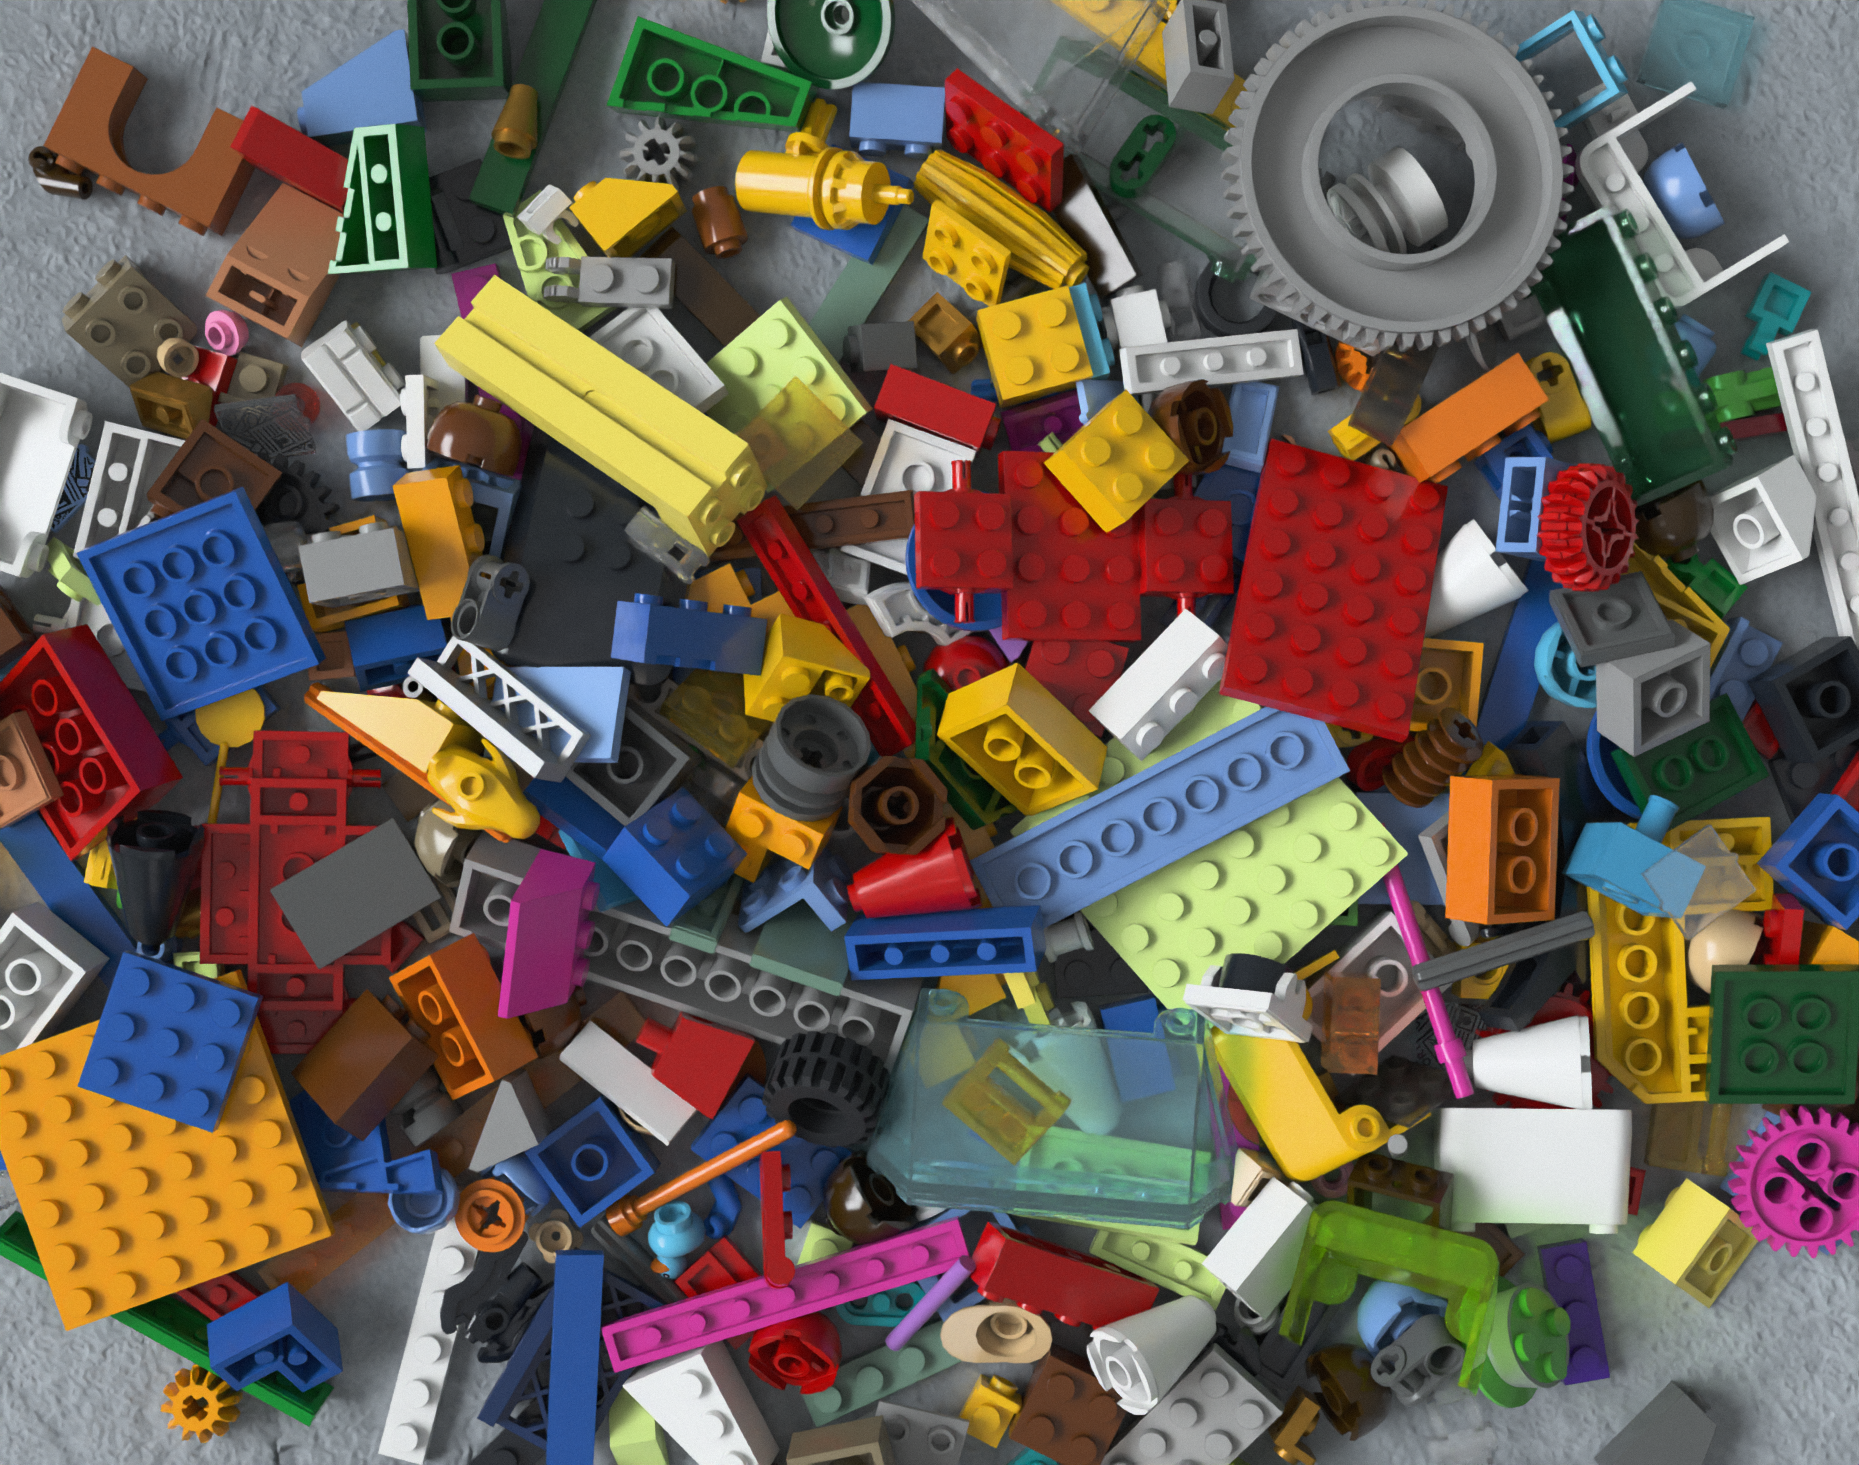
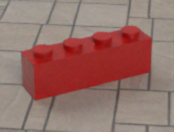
[969,1221,1159,1330]

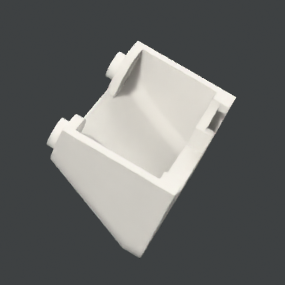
[0,373,93,578]
[1433,1108,1632,1234]

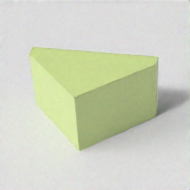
[609,1387,670,1465]

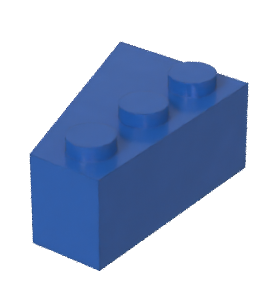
[611,593,767,676]

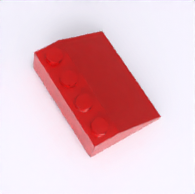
[0,624,183,861]

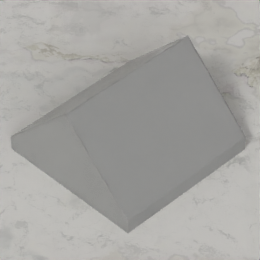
[469,1068,553,1172]

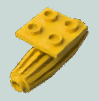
[913,149,1089,307]

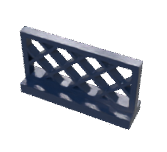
[477,1247,669,1451]

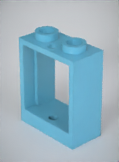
[1515,10,1629,130]

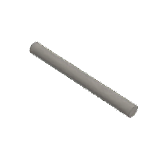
[1388,1134,1408,1160]

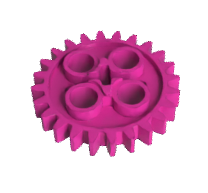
[1727,1105,1859,1258]

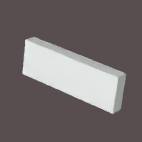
[559,1020,697,1146]

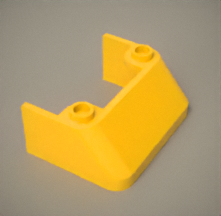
[1206,950,1432,1182]

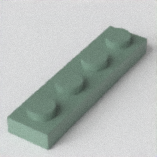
[798,1317,962,1427]

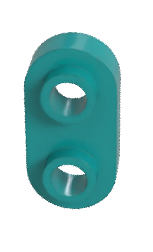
[836,1281,926,1327]

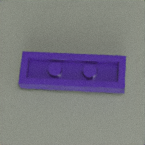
[1537,1238,1610,1386]

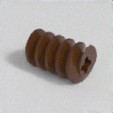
[1382,707,1484,808]

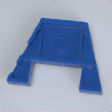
[290,1019,444,1195]

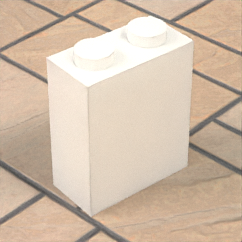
[1202,1176,1334,1320]

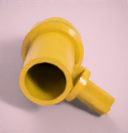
[735,98,914,230]

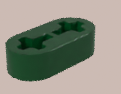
[1109,114,1176,199]

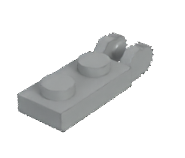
[543,256,676,309]

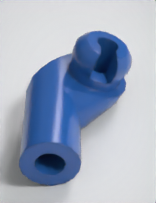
[703,1174,743,1240]

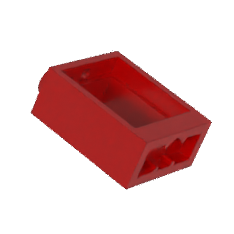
[874,364,1001,458]

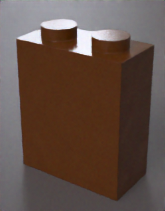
[291,989,439,1141]

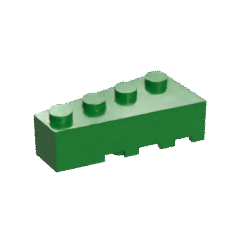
[606,16,818,132]

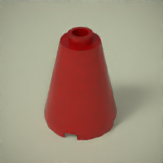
[847,816,983,919]

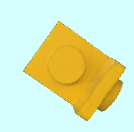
[958,1374,1022,1448]

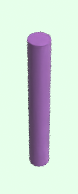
[885,1255,976,1351]

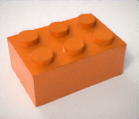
[1383,353,1549,483]
[1445,774,1560,925]
[389,933,538,1101]

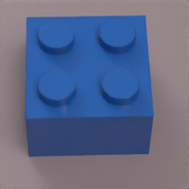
[602,787,748,927]
[1756,793,1859,930]
[525,1094,661,1228]

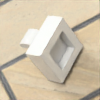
[1573,83,1638,140]
[517,185,579,244]

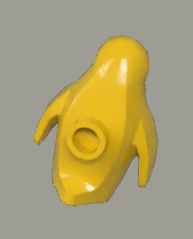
[427,738,540,839]

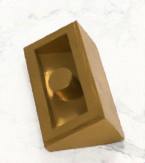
[129,372,212,439]

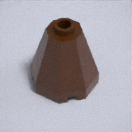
[848,755,947,855]

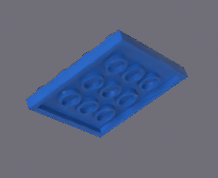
[77,486,326,721]

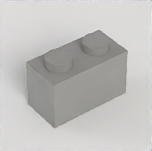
[1162,0,1234,114]

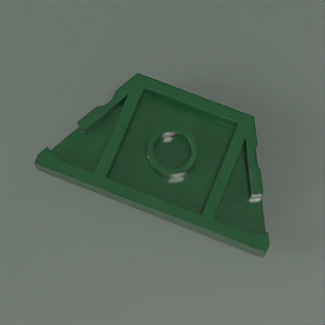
[915,668,1018,830]

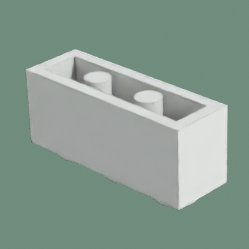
[1088,609,1228,761]

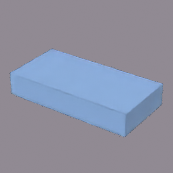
[1221,381,1280,473]

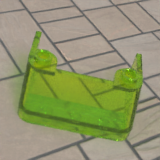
[1279,1200,1499,1397]

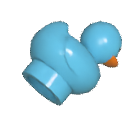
[648,1201,706,1279]

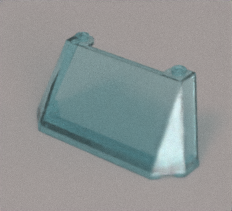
[867,988,1238,1229]

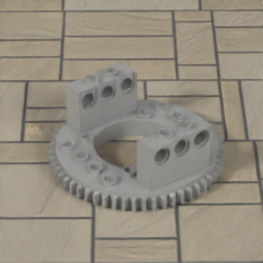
[1221,0,1574,356]

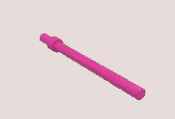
[1381,823,1474,1099]

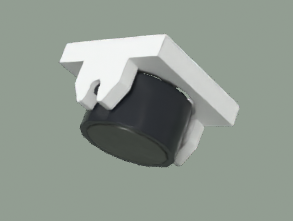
[1183,953,1313,1043]

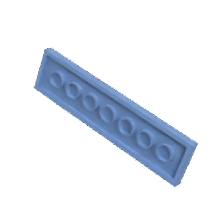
[970,707,1350,929]

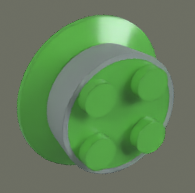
[1457,1275,1570,1408]

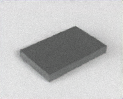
[270,817,442,969]

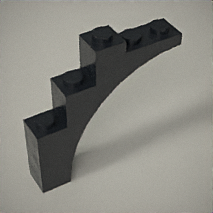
[1478,721,1614,1032]

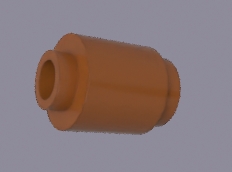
[691,186,748,259]

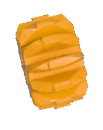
[160,1364,243,1443]

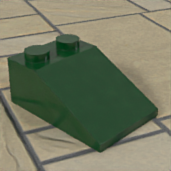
[407,0,512,102]

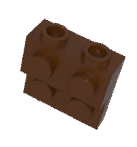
[146,419,282,519]

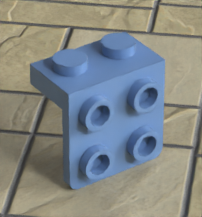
[738,846,851,933]

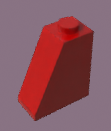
[230,105,348,214]

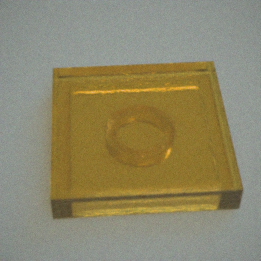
[736,375,863,510]

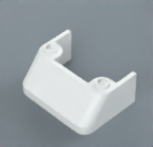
[1575,81,1789,310]

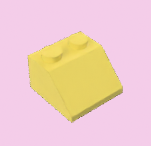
[1632,1178,1758,1308]

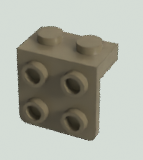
[61,255,197,388]

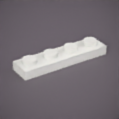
[1119,329,1304,395]

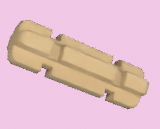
[1411,900,1456,958]

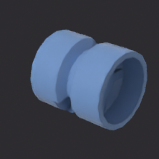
[346,429,410,502]

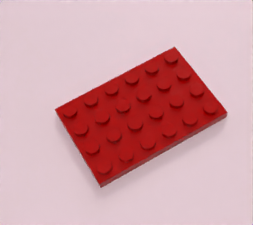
[1219,438,1448,742]

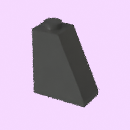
[1594,1381,1717,1465]

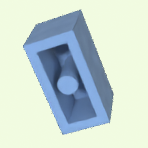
[849,82,945,159]

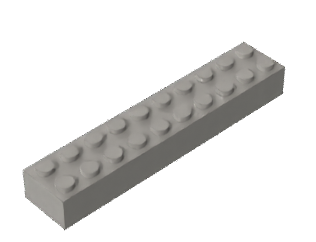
[449,830,923,1075]

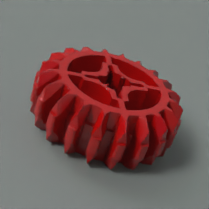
[1536,463,1640,592]

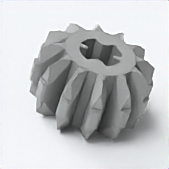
[619,116,699,193]

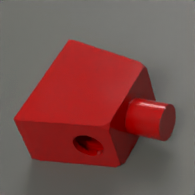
[635,1011,755,1120]

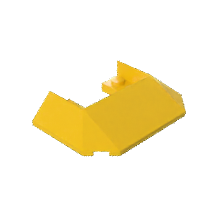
[1587,817,1774,1104]

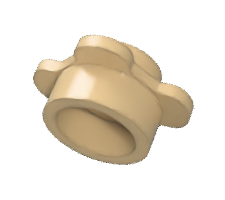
[529,1208,584,1263]

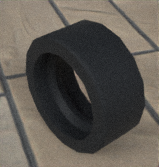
[1193,249,1279,337]

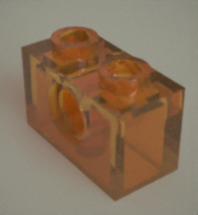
[1321,972,1381,1074]

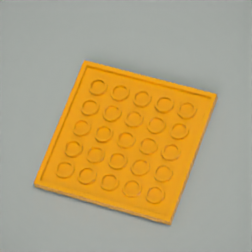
[0,969,336,1331]

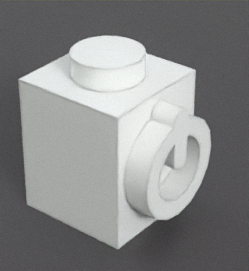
[1101,285,1171,360]

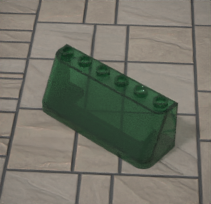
[1523,204,1738,507]

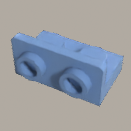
[1710,617,1783,721]

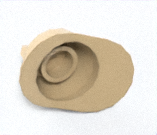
[940,1298,1053,1363]

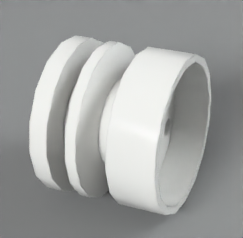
[1327,146,1448,254]

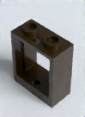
[1346,1153,1454,1289]

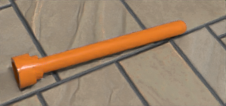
[606,1120,797,1236]

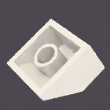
[1710,455,1817,585]

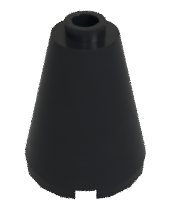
[106,810,205,945]

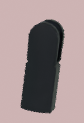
[1291,318,1342,395]

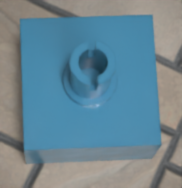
[1562,795,1705,918]

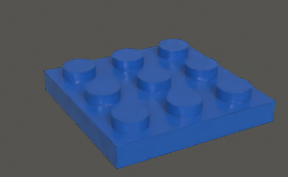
[77,950,263,1133]

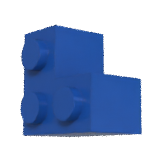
[207,1282,343,1392]

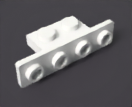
[400,335,470,471]

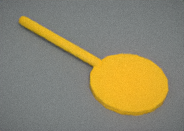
[195,688,265,823]

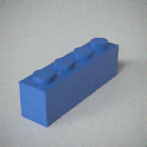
[844,905,1046,980]

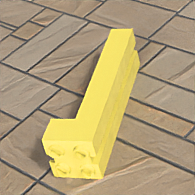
[434,275,768,557]

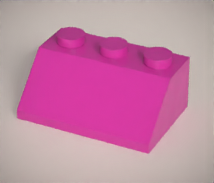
[498,849,600,1019]

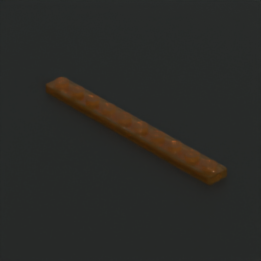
[257,991,646,1295]

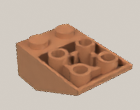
[205,183,343,347]

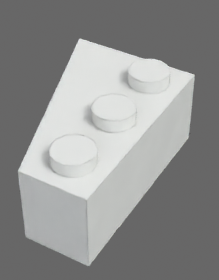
[73,421,185,558]
[623,1340,780,1465]

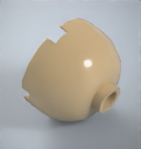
[1684,909,1764,994]

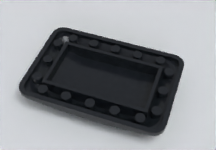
[491,426,697,687]

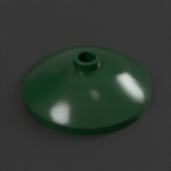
[767,0,895,89]

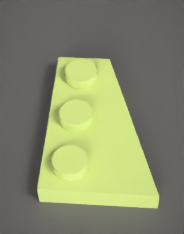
[503,190,618,332]

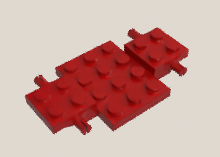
[914,451,1234,642]
[200,730,392,1054]

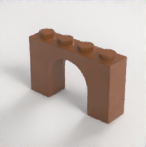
[43,46,255,237]

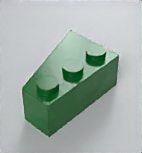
[328,124,437,274]

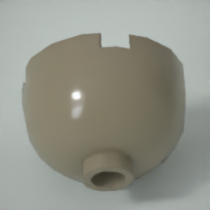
[414,799,483,887]

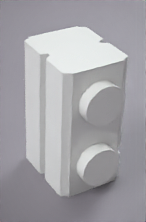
[301,320,406,431]

